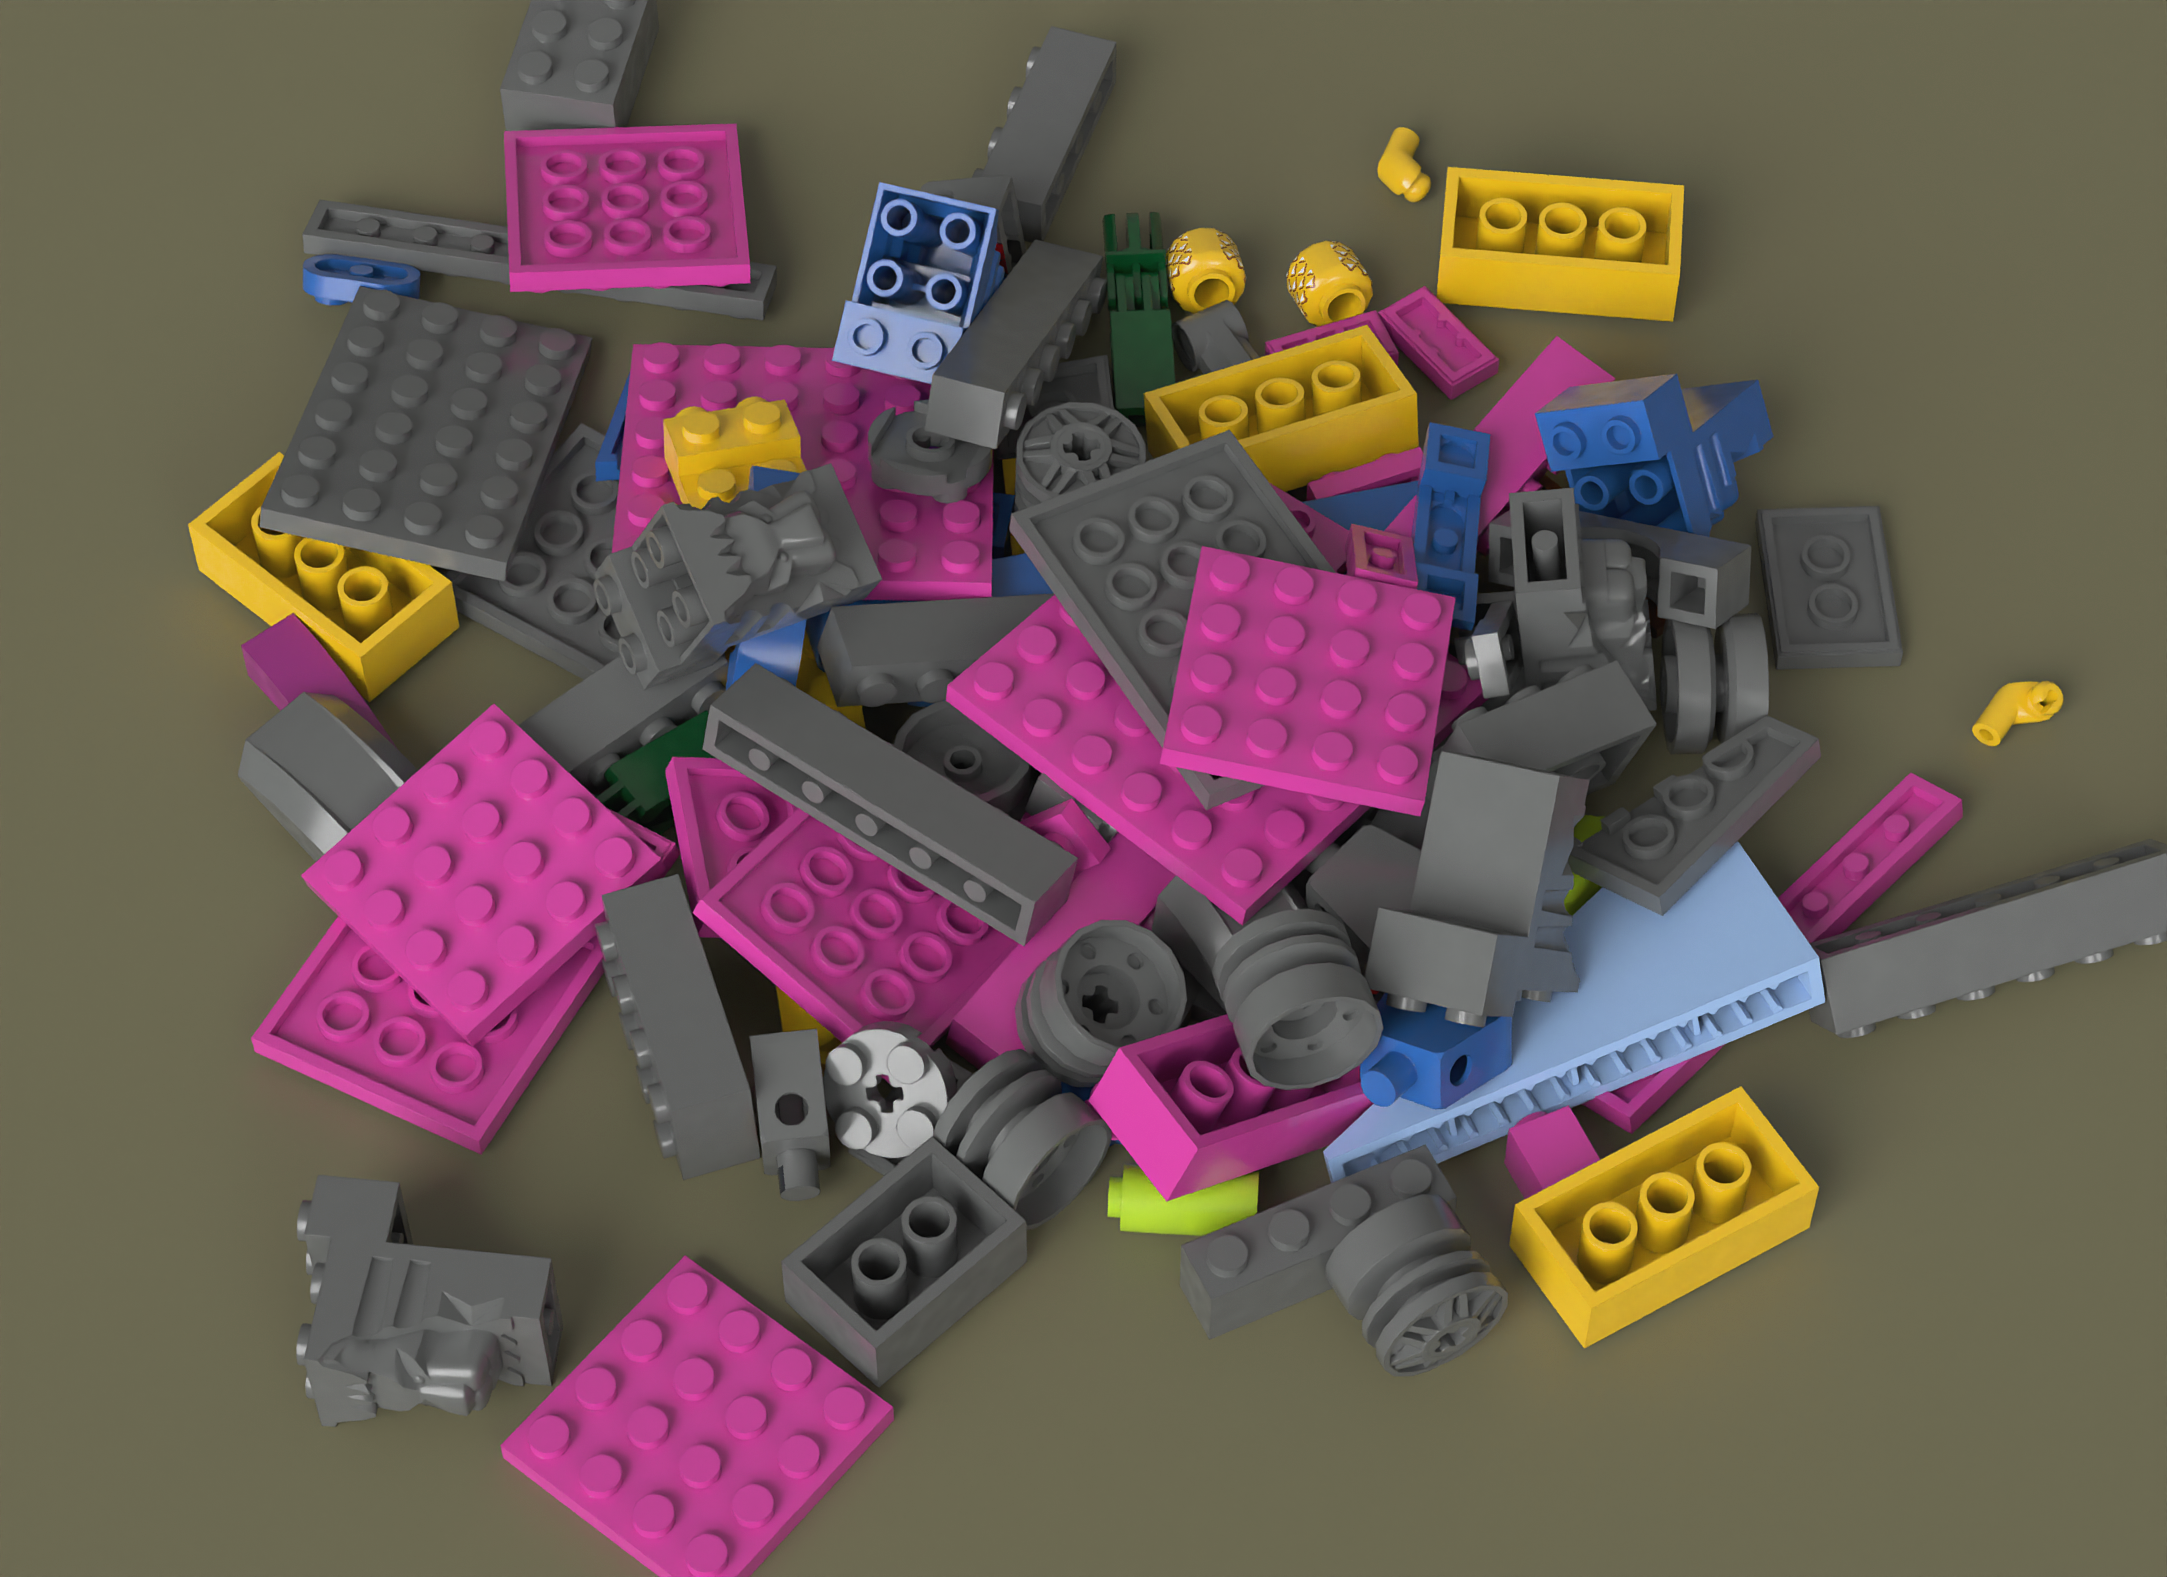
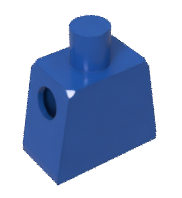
[1360,993,1512,1110]

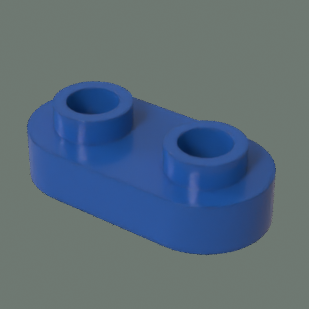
[303,254,420,305]

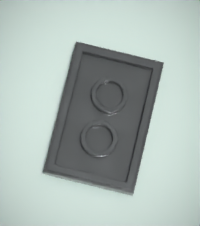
[1755,506,1903,670]

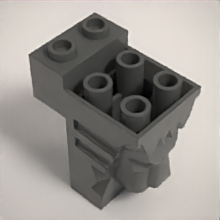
[593,463,882,690]
[1459,488,1657,712]
[1365,751,1589,1027]
[296,1175,563,1427]

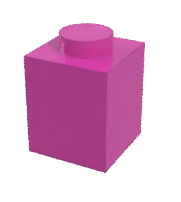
[1504,1105,1600,1199]

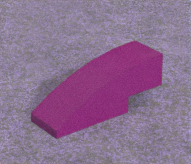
[241,613,397,748]

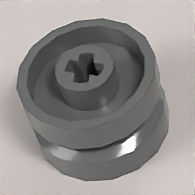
[1660,613,1769,754]
[893,701,1034,822]

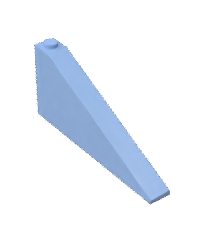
[1323,841,1825,1183]

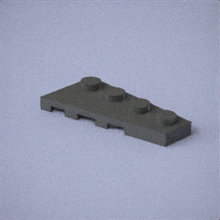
[1568,715,1821,916]

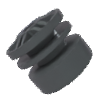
[1014,402,1146,512]
[1212,908,1383,1090]
[1015,920,1187,1087]
[932,1049,1112,1230]
[1326,1194,1508,1377]

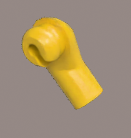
[1377,127,1431,203]
[1972,681,2064,746]

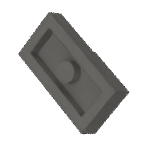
[1454,600,1523,699]

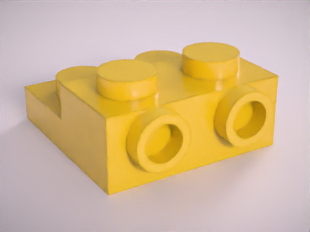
[663,396,807,509]

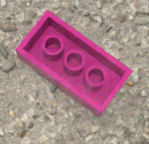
[1089,1014,1374,1202]

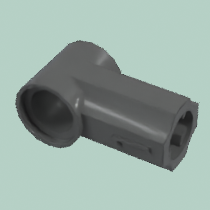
[1171,300,1260,374]

